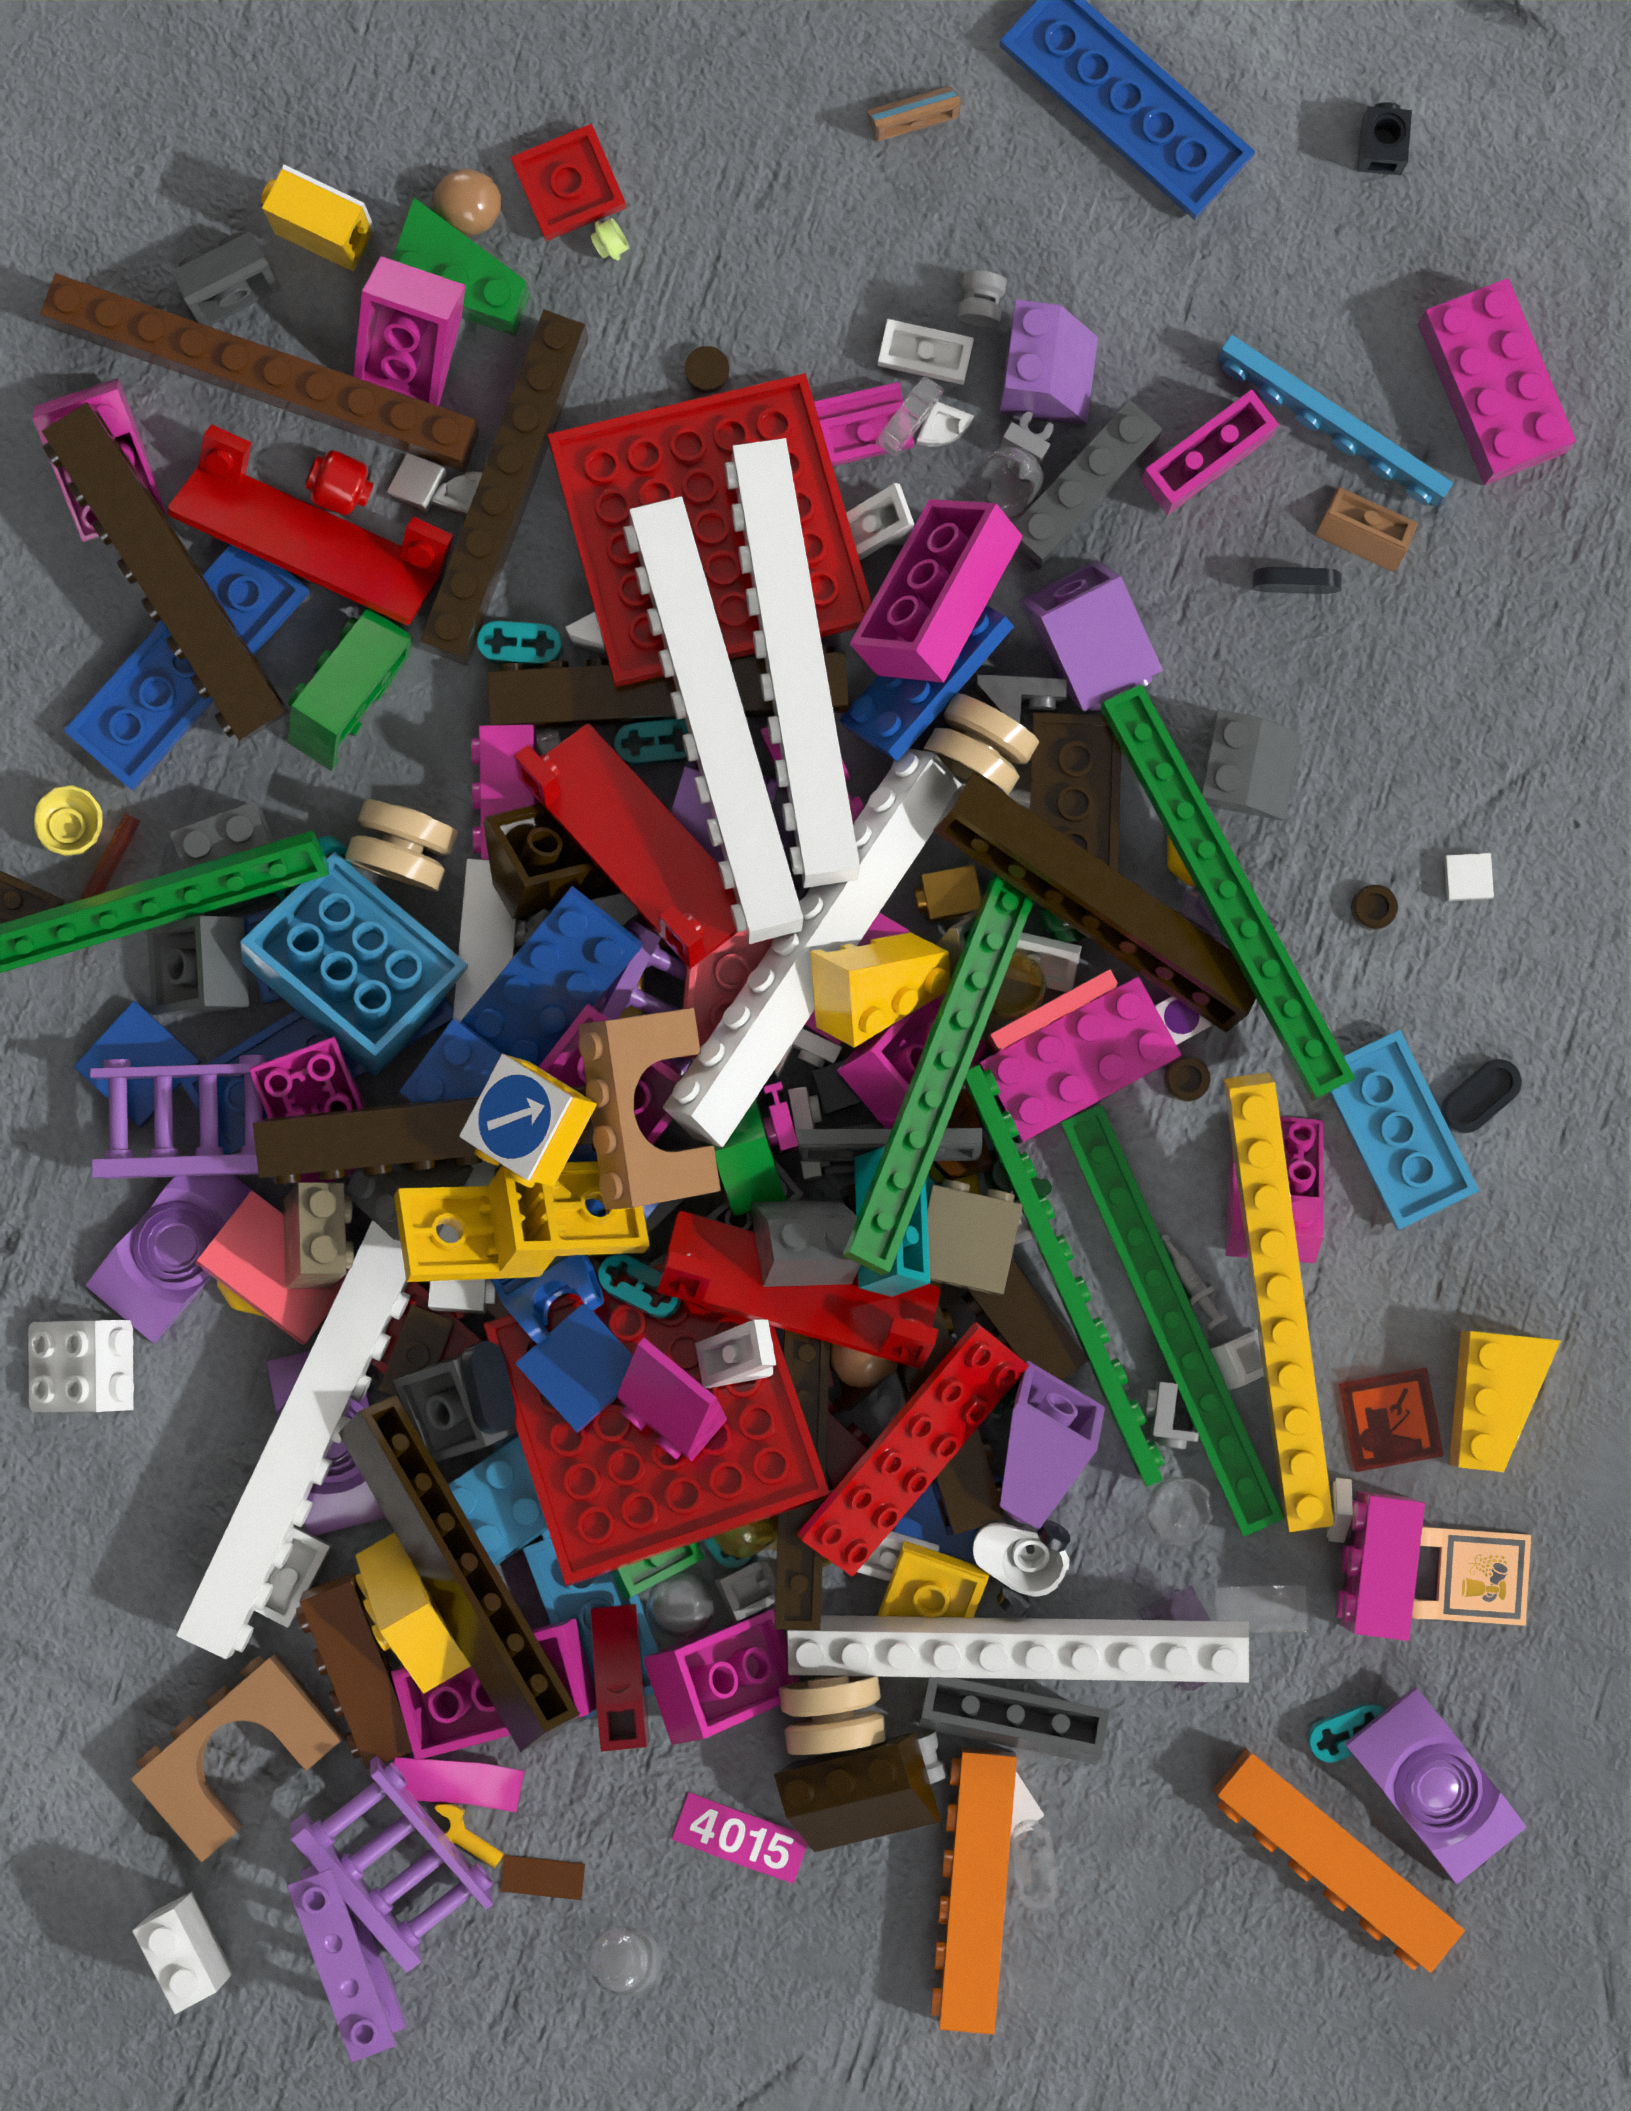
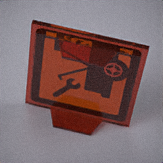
[1338,1367,1444,1472]

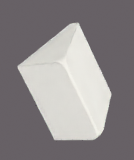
[387,453,447,513]
[1210,1330,1264,1391]

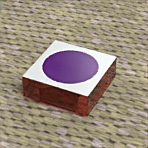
[1155,996,1212,1045]

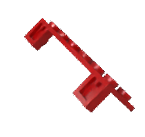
[167,424,454,625]
[514,724,738,969]
[656,1211,940,1370]
[798,1323,1029,1577]

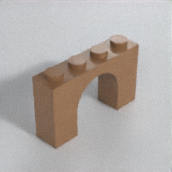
[578,1008,720,1210]
[131,1654,346,1863]

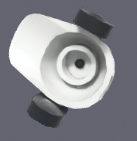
[973,1520,1071,1617]

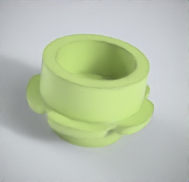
[591,218,629,260]

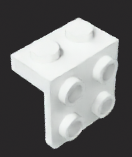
[28,1320,134,1412]

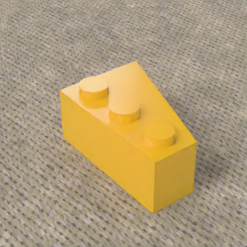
[810,932,950,1047]
[1449,1331,1561,1472]
[355,1532,471,1694]

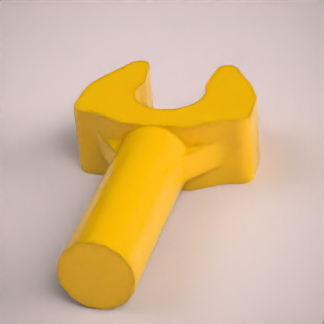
[435,1803,504,1869]

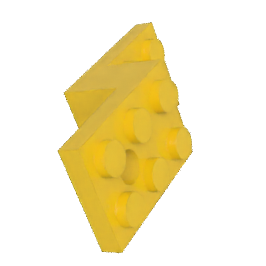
[394,1161,650,1282]

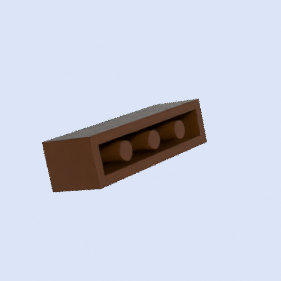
[296,1572,413,1769]

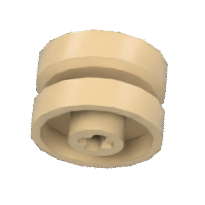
[923,693,1039,796]
[344,799,459,892]
[779,1676,887,1755]

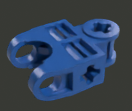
[491,1255,604,1344]

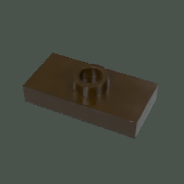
[379,1305,455,1398]

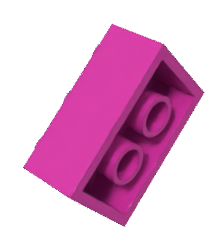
[1335,1491,1425,1641]

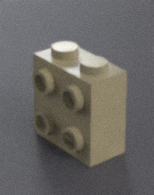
[928,1179,1023,1296]
[283,1183,353,1289]

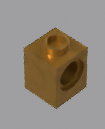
[914,865,982,923]

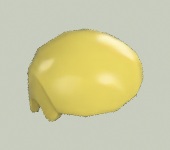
[34,785,103,857]

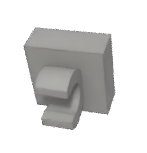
[1000,411,1053,470]

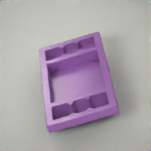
[86,1155,266,1344]
[267,1350,386,1536]
[1344,1686,1527,1885]

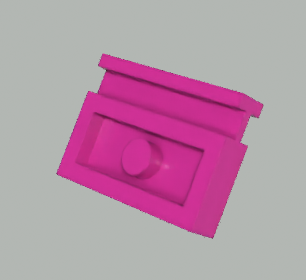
[814,382,914,466]
[763,1082,799,1154]

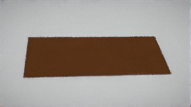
[500,1855,585,1900]

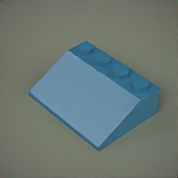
[240,852,468,1077]

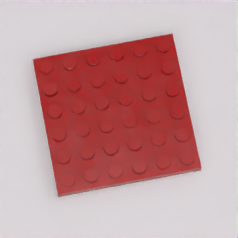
[548,373,872,687]
[483,1263,830,1586]

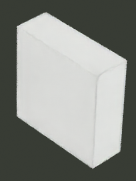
[1444,853,1494,901]

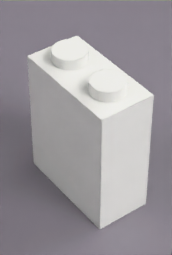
[132,1891,234,2014]

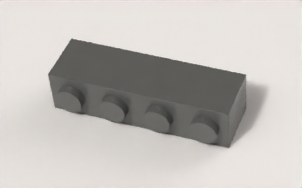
[1014,400,1163,570]
[918,1677,1110,1764]

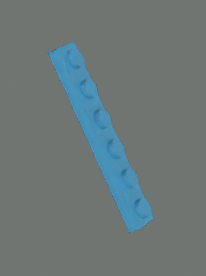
[1217,335,1454,507]

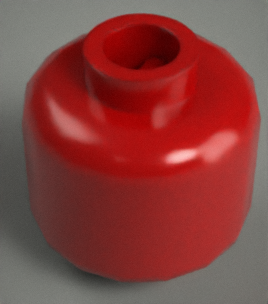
[304,450,374,515]

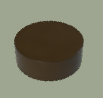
[685,346,729,393]
[1351,884,1398,930]
[1164,1056,1210,1102]

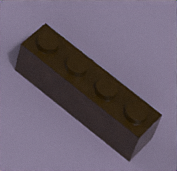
[961,1258,1089,1381]

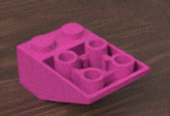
[32,378,166,542]
[249,1036,368,1185]
[1225,1117,1324,1263]

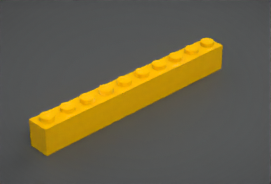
[1223,1072,1335,1532]

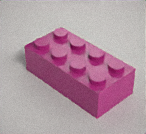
[1417,278,1576,486]
[849,499,1023,683]
[979,976,1182,1144]
[391,1618,597,1761]

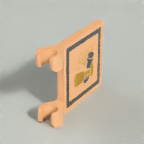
[1412,1526,1531,1626]

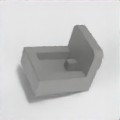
[1144,1381,1199,1449]
[714,1556,776,1622]

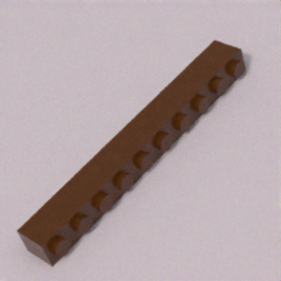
[40,273,480,472]

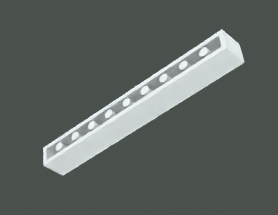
[724,438,860,888]
[623,496,803,944]
[662,748,962,1147]
[428,859,527,1314]
[176,1221,410,1659]
[788,1615,1249,1683]

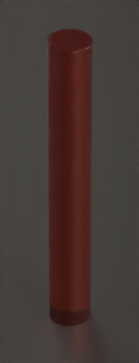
[80,813,141,900]

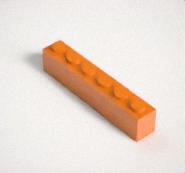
[930,1747,1017,2034]
[1213,1748,1465,1973]

